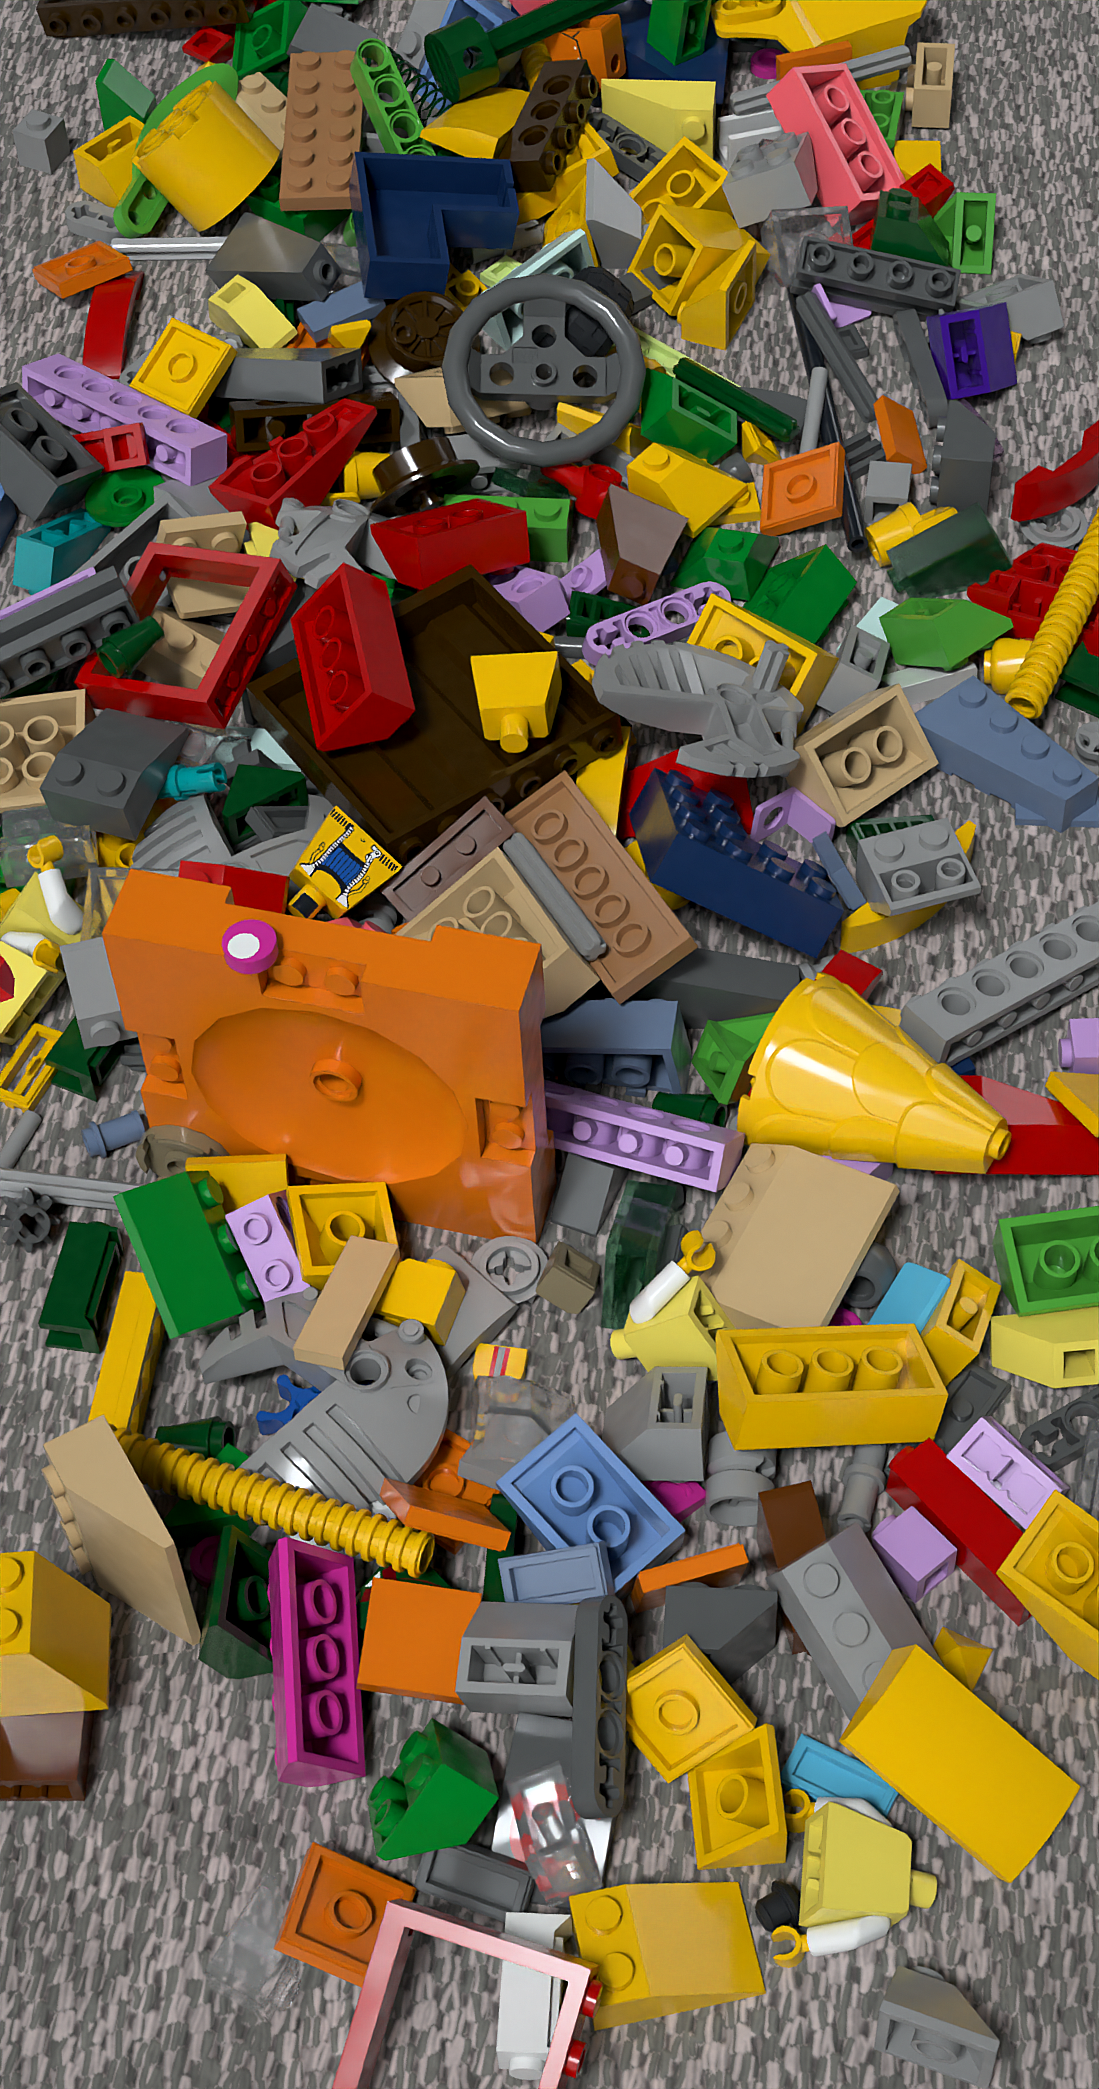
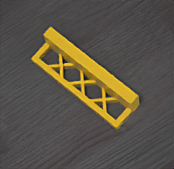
[88,1271,165,1435]

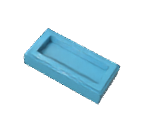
[780,1734,899,1819]

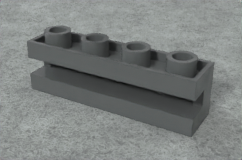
[790,235,961,322]
[0,566,141,698]

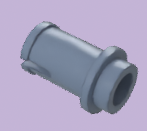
[81,1110,145,1159]

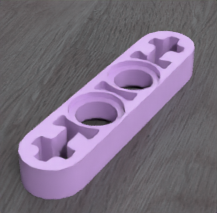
[582,581,731,666]

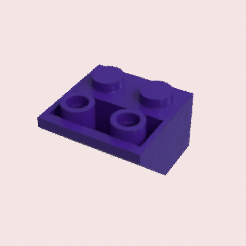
[926,302,1017,400]

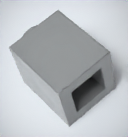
[12,109,70,174]
[864,460,912,524]

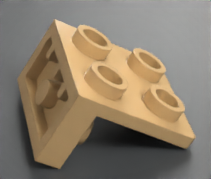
[156,511,250,619]

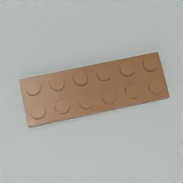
[279,50,367,211]
[503,770,698,1005]

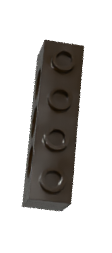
[498,59,598,193]
[229,391,401,452]

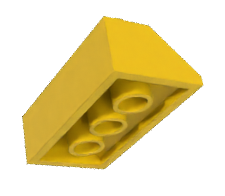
[715,1323,949,1450]

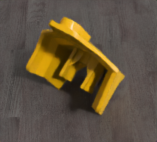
[710,0,928,90]

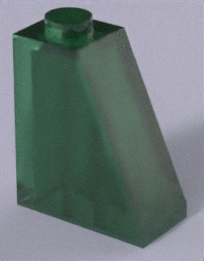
[886,502,1012,598]
[601,1180,677,1330]

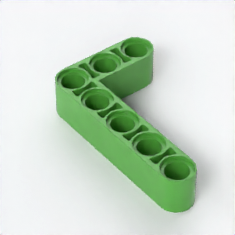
[343,38,436,251]

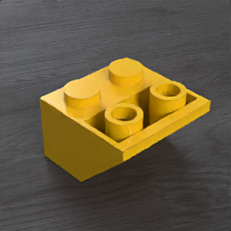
[73,115,147,208]

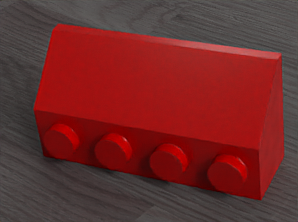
[290,562,415,752]

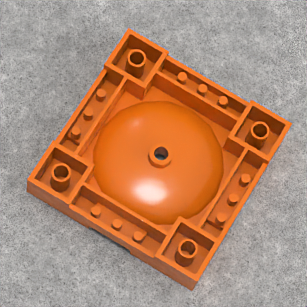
[102,868,557,1245]

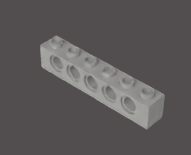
[899,901,1099,1067]

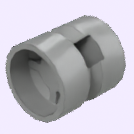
[704,1431,777,1527]

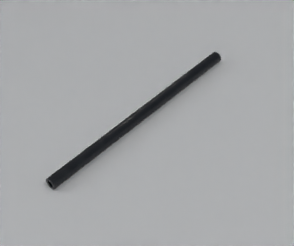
[786,277,868,552]

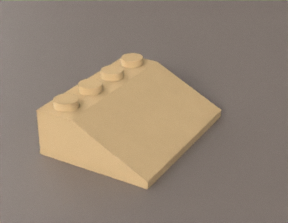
[0,689,97,813]
[395,846,600,1019]
[688,1143,900,1329]
[41,1414,201,1646]

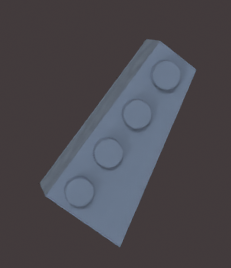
[914,675,1099,833]
[540,998,692,1098]

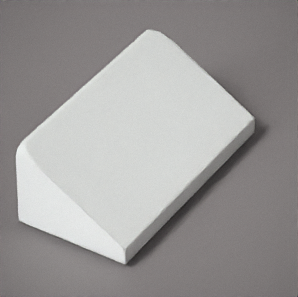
[880,660,978,706]

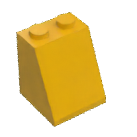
[627,203,771,316]
[0,1551,112,1717]

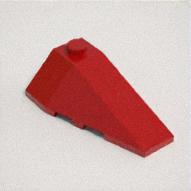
[208,398,378,535]

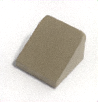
[535,1241,601,1314]

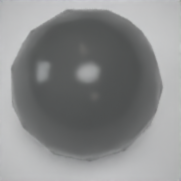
[841,1240,897,1309]

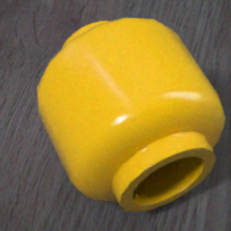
[984,638,1034,695]

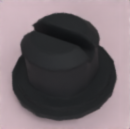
[755,1880,801,1933]

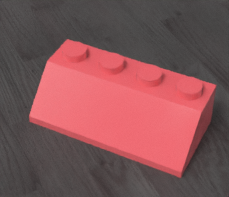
[766,63,906,228]

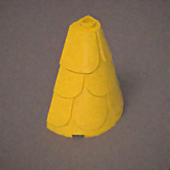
[737,972,1011,1174]

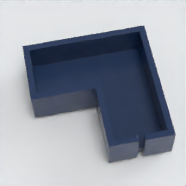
[349,152,519,299]
[629,768,844,958]

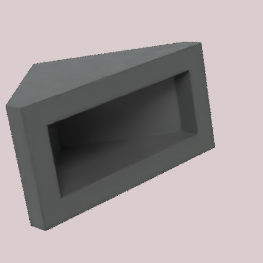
[550,1152,630,1238]

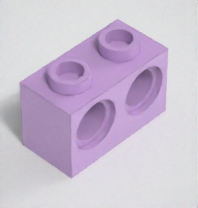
[484,565,570,632]
[225,1190,315,1303]
[946,1416,1071,1529]

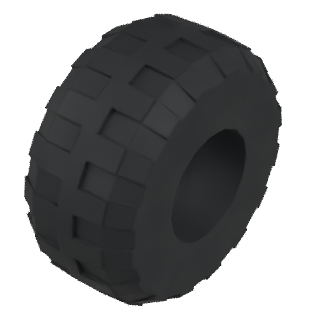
[532,266,635,383]

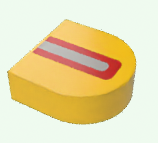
[473,1343,528,1398]

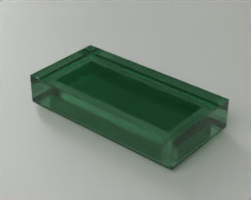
[491,467,570,499]

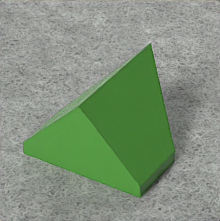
[933,192,996,274]
[691,1012,776,1105]

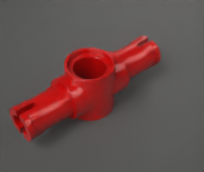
[540,463,628,519]

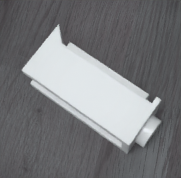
[716,107,785,172]
[496,1912,573,2080]

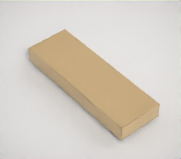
[293,1235,400,1370]

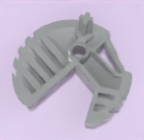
[269,498,416,589]
[592,640,804,778]
[129,793,334,916]
[199,1287,449,1512]

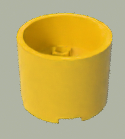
[131,80,280,232]

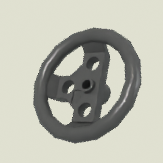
[441,273,647,468]

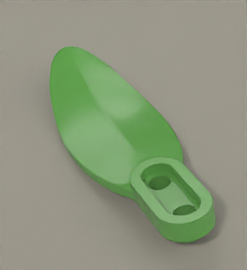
[113,63,238,239]

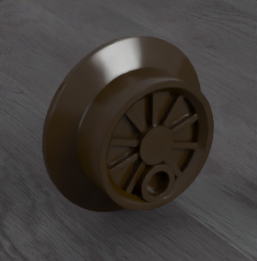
[368,291,480,386]
[370,437,480,518]

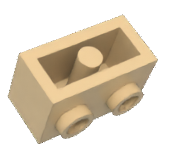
[905,42,955,128]

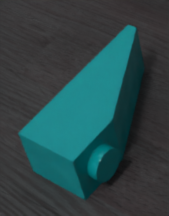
[13,508,113,595]

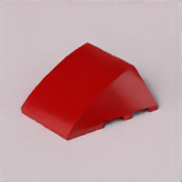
[966,542,1099,658]

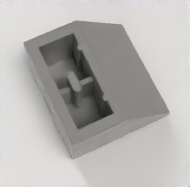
[722,132,818,228]
[856,818,981,916]
[602,1366,710,1483]
[455,1601,578,1717]

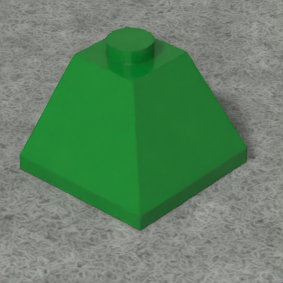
[232,0,308,81]
[670,527,779,601]

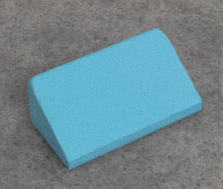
[867,1262,951,1335]

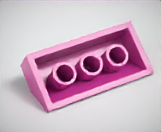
[267,1537,366,1787]

